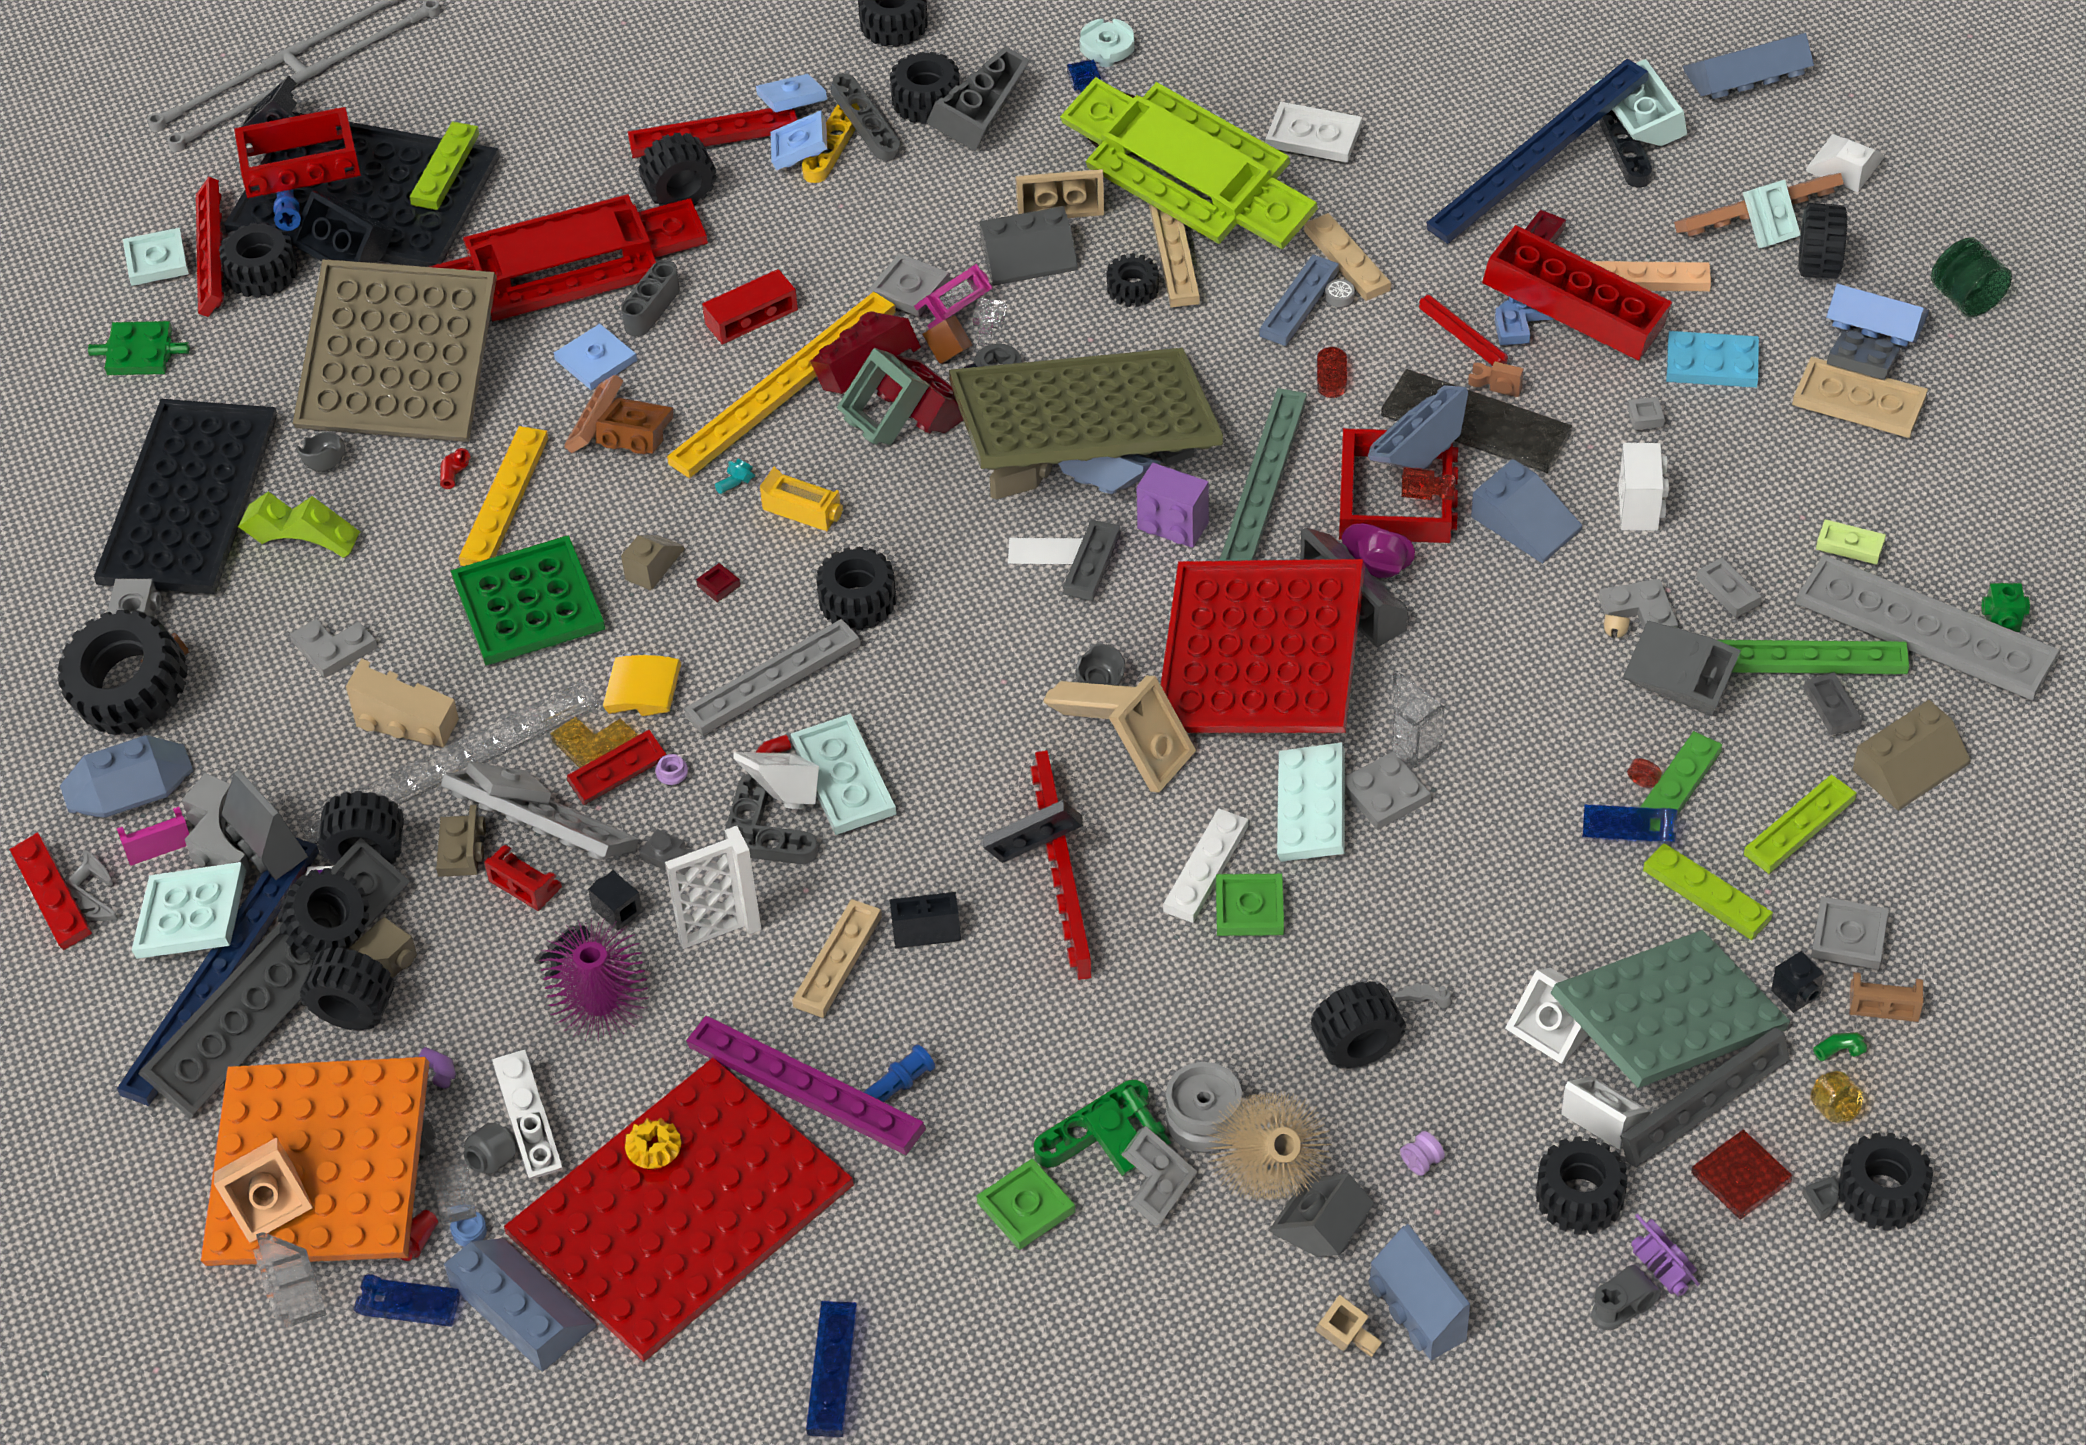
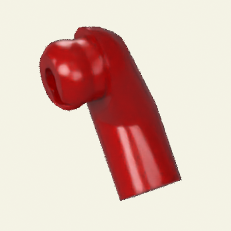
[440,448,471,489]
[755,734,792,753]

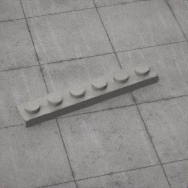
[684,619,860,736]

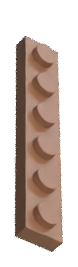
[1674,173,1844,236]

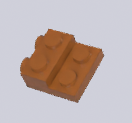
[596,398,673,454]

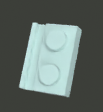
[1743,180,1800,248]

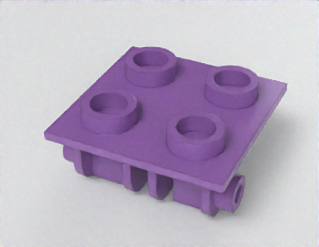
[1631,1214,1700,1297]

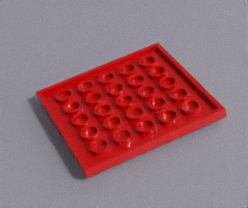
[1160,559,1365,733]

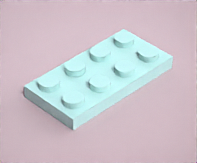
[791,714,896,835]
[1277,742,1345,862]

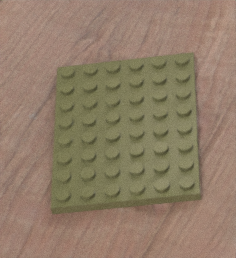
[949,347,1223,470]

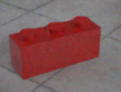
[702,269,798,345]

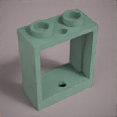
[836,348,929,445]

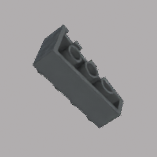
[926,46,1030,151]

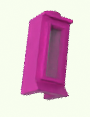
[914,264,992,329]

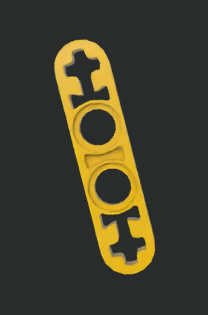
[802,104,860,183]

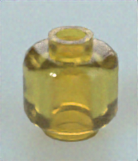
[1810,1071,1863,1123]

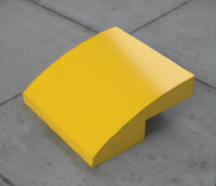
[603,655,681,717]

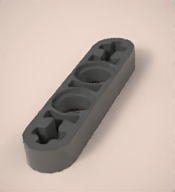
[830,73,900,161]

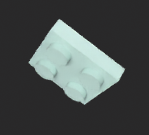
[123,228,189,286]

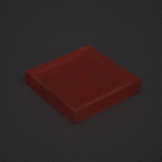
[1691,1129,1793,1220]

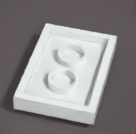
[1265,102,1362,163]

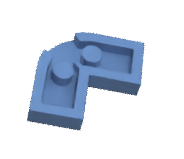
[1495,297,1553,345]

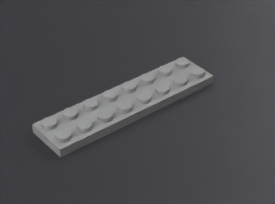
[1796,554,2060,701]

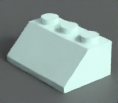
[1595,59,1687,146]

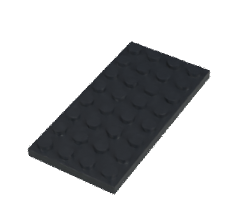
[94,399,278,594]

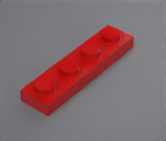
[9,832,92,951]

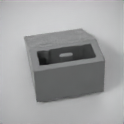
[1623,620,1741,716]

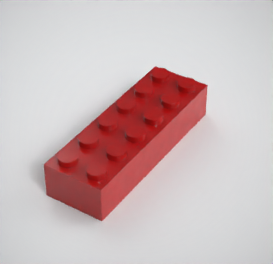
[1482,225,1672,361]

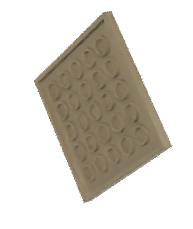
[293,259,497,442]

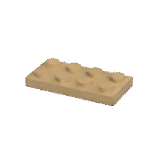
[1792,357,1928,438]

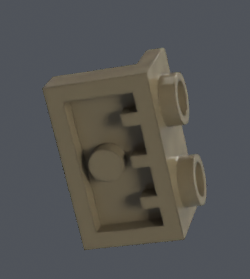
[436,805,486,877]

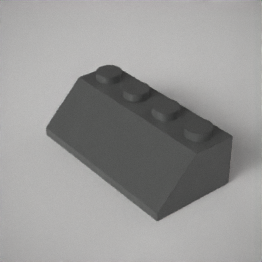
[1300,528,1408,647]

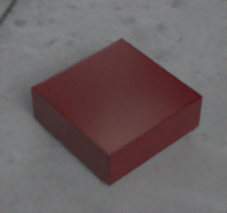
[696,563,740,603]

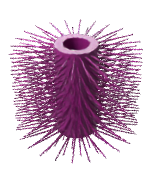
[539,917,649,1041]

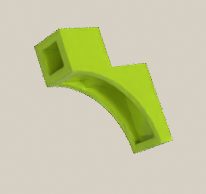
[238,491,360,558]

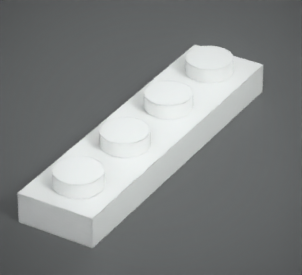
[1163,808,1248,923]

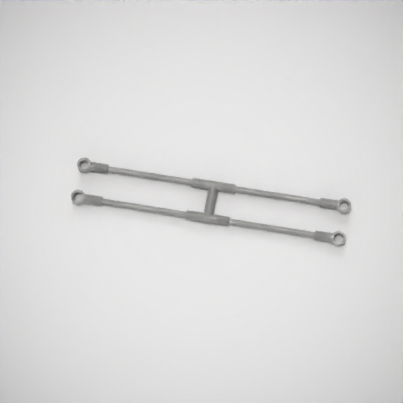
[147,0,441,152]

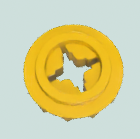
[625,1118,681,1169]

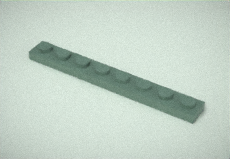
[1219,388,1307,561]

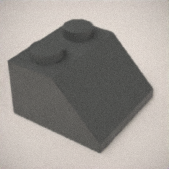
[1269,1173,1374,1257]

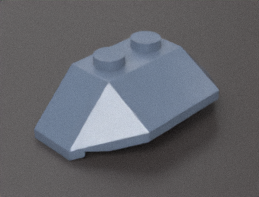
[1368,385,1468,471]
[1058,454,1161,494]
[60,735,193,818]

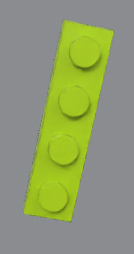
[410,121,480,210]
[1744,774,1857,874]
[1643,843,1773,940]

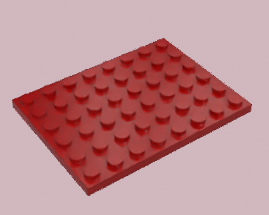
[504,1057,854,1362]

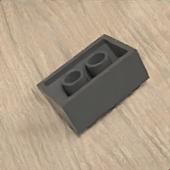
[979,206,1078,286]
[222,769,308,880]

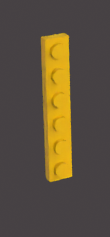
[459,426,549,566]

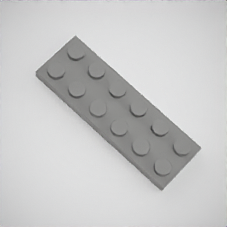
[441,770,639,860]

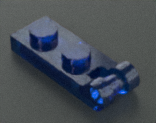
[1582,804,1678,843]
[353,1274,460,1327]

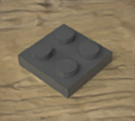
[1827,331,1901,380]

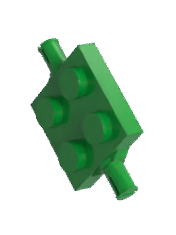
[88,321,190,375]

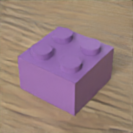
[1137,462,1209,548]

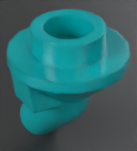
[715,458,756,494]

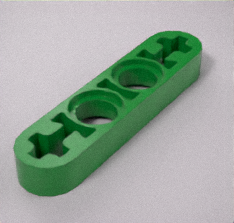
[1034,1080,1149,1168]

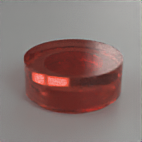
[1627,758,1662,788]

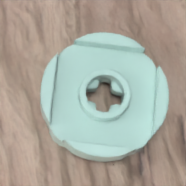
[1079,19,1135,67]

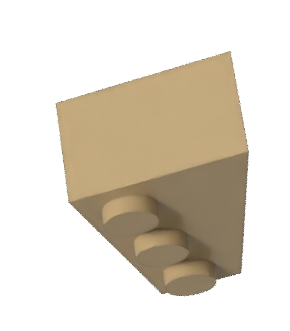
[346,658,459,748]

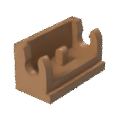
[1849,972,1923,1022]

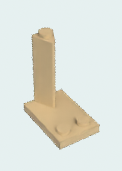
[1044,675,1196,792]

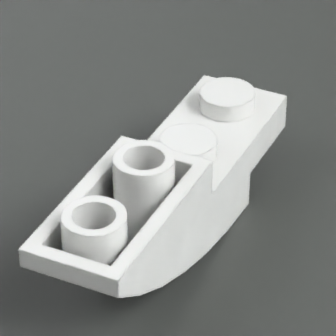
[492,1050,563,1180]

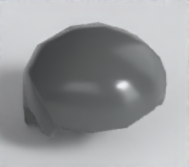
[296,431,345,472]
[1075,644,1125,686]

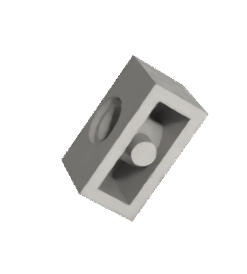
[107,579,161,617]

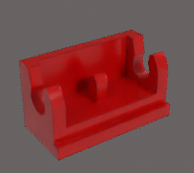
[484,845,562,911]

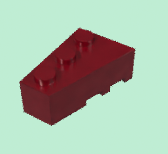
[810,311,921,394]

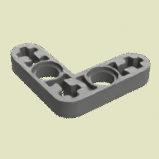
[724,773,818,864]

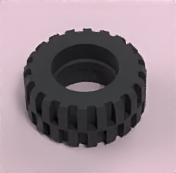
[57,609,188,735]

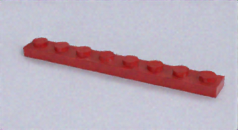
[1030,750,1091,980]

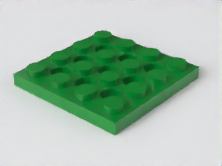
[450,535,605,666]

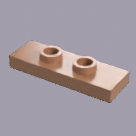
[564,375,623,453]

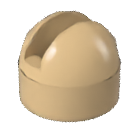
[1604,614,1630,638]

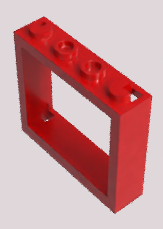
[234,107,361,198]
[1339,428,1458,543]

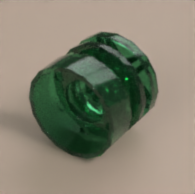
[1930,237,2012,317]

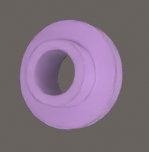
[655,754,688,785]

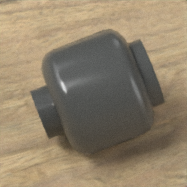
[464,1123,516,1174]

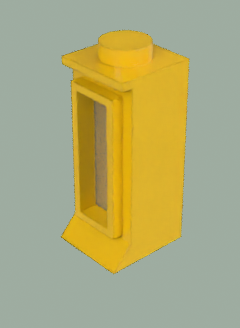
[760,466,843,532]

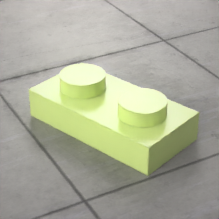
[1816,519,1886,565]

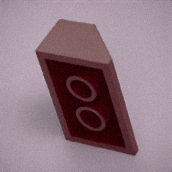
[876,354,964,434]

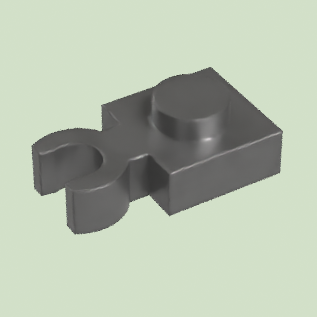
[639,829,696,875]

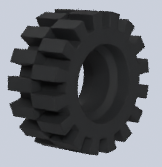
[1106,253,1159,307]

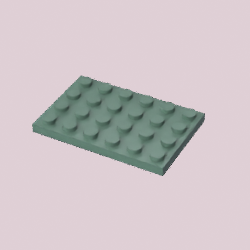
[1551,930,1790,1088]

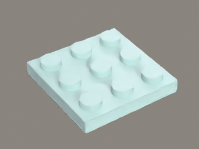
[131,862,246,959]

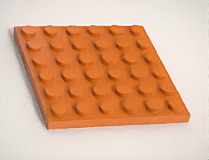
[201,1057,430,1266]

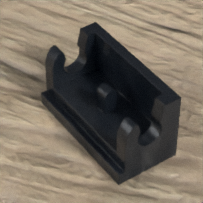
[889,892,961,949]

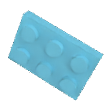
[1666,331,1759,388]

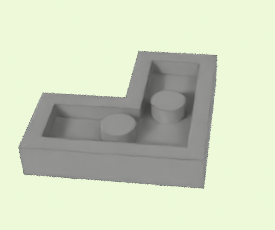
[1598,579,1678,630]
[290,619,378,678]
[1121,1126,1198,1226]

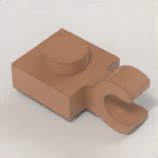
[1468,362,1524,397]

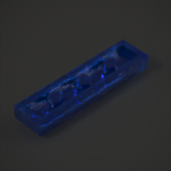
[806,1301,858,1437]

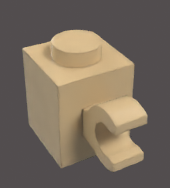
[1315,1295,1382,1357]

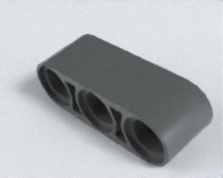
[621,260,680,337]

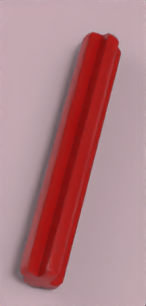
[1419,295,1508,366]

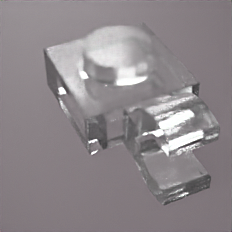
[973,298,1007,346]

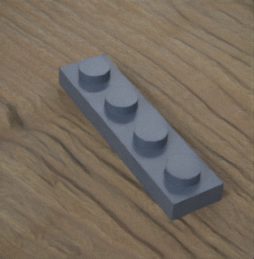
[1259,254,1339,346]

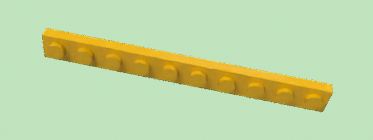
[667,291,896,479]

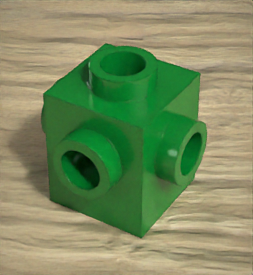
[1981,583,2030,632]

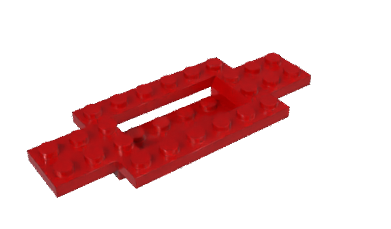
[430,194,708,322]

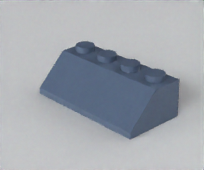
[1683,33,1814,99]
[444,1238,596,1372]

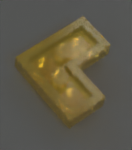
[550,717,638,768]

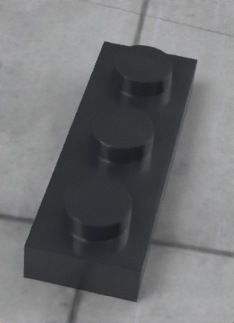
[983,800,1083,863]

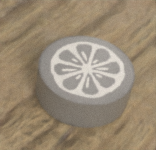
[1325,279,1355,307]

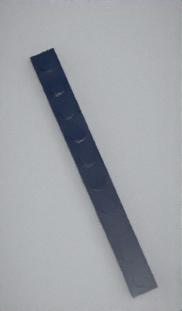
[1426,58,1649,244]
[117,837,319,1106]

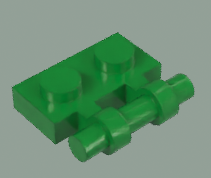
[1083,1086,1172,1177]

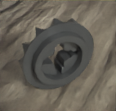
[974,344,1021,367]

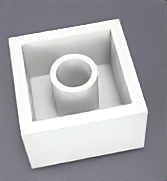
[1618,443,1669,531]

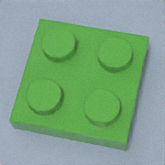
[1216,874,1284,936]
[976,1158,1075,1250]

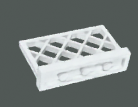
[665,826,761,949]

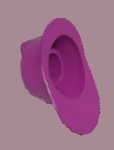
[1342,523,1415,579]

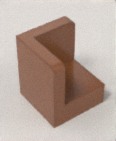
[922,315,973,364]

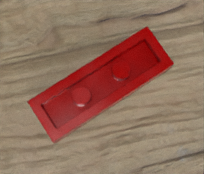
[567,729,667,805]

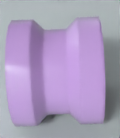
[1400,1131,1445,1176]

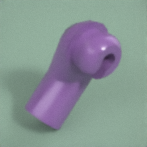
[419,1047,456,1089]

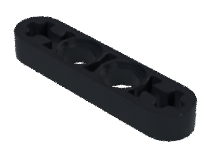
[1599,110,1652,188]

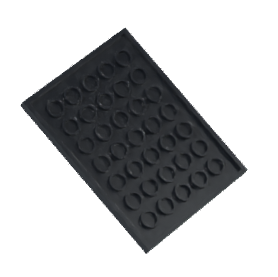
[224,112,500,267]

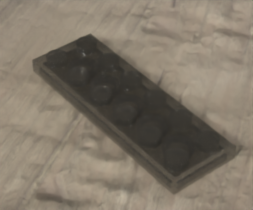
[1381,369,1572,474]

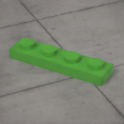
[1631,731,1722,840]

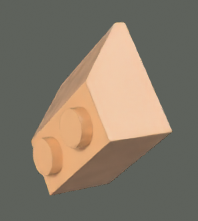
[214,1138,312,1243]

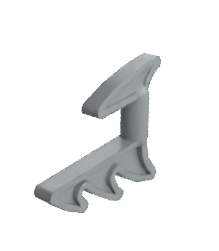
[66,850,117,921]

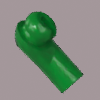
[1813,1032,1867,1061]

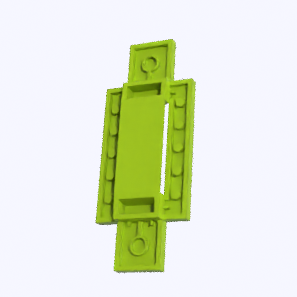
[1060,77,1318,250]

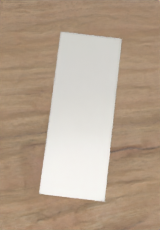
[1008,538,1083,564]

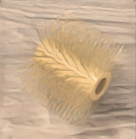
[1206,1091,1332,1201]

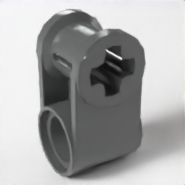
[1591,1265,1661,1330]

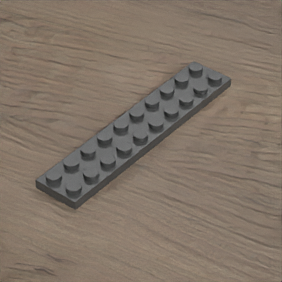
[138,838,410,1118]

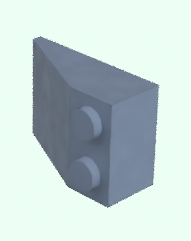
[1471,459,1582,564]

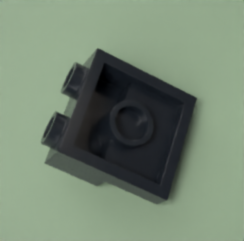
[241,75,297,145]

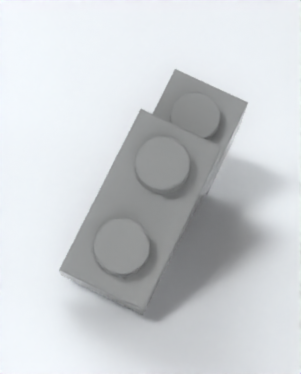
[182,773,252,882]

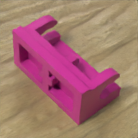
[116,806,189,866]

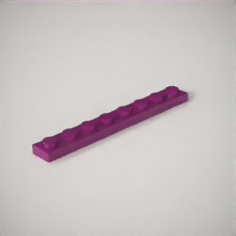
[686,1016,926,1156]

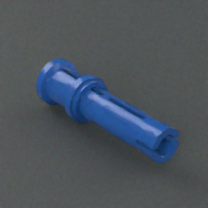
[273,189,301,231]
[864,1044,935,1102]

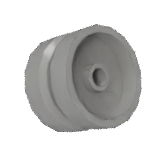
[1165,1062,1242,1153]

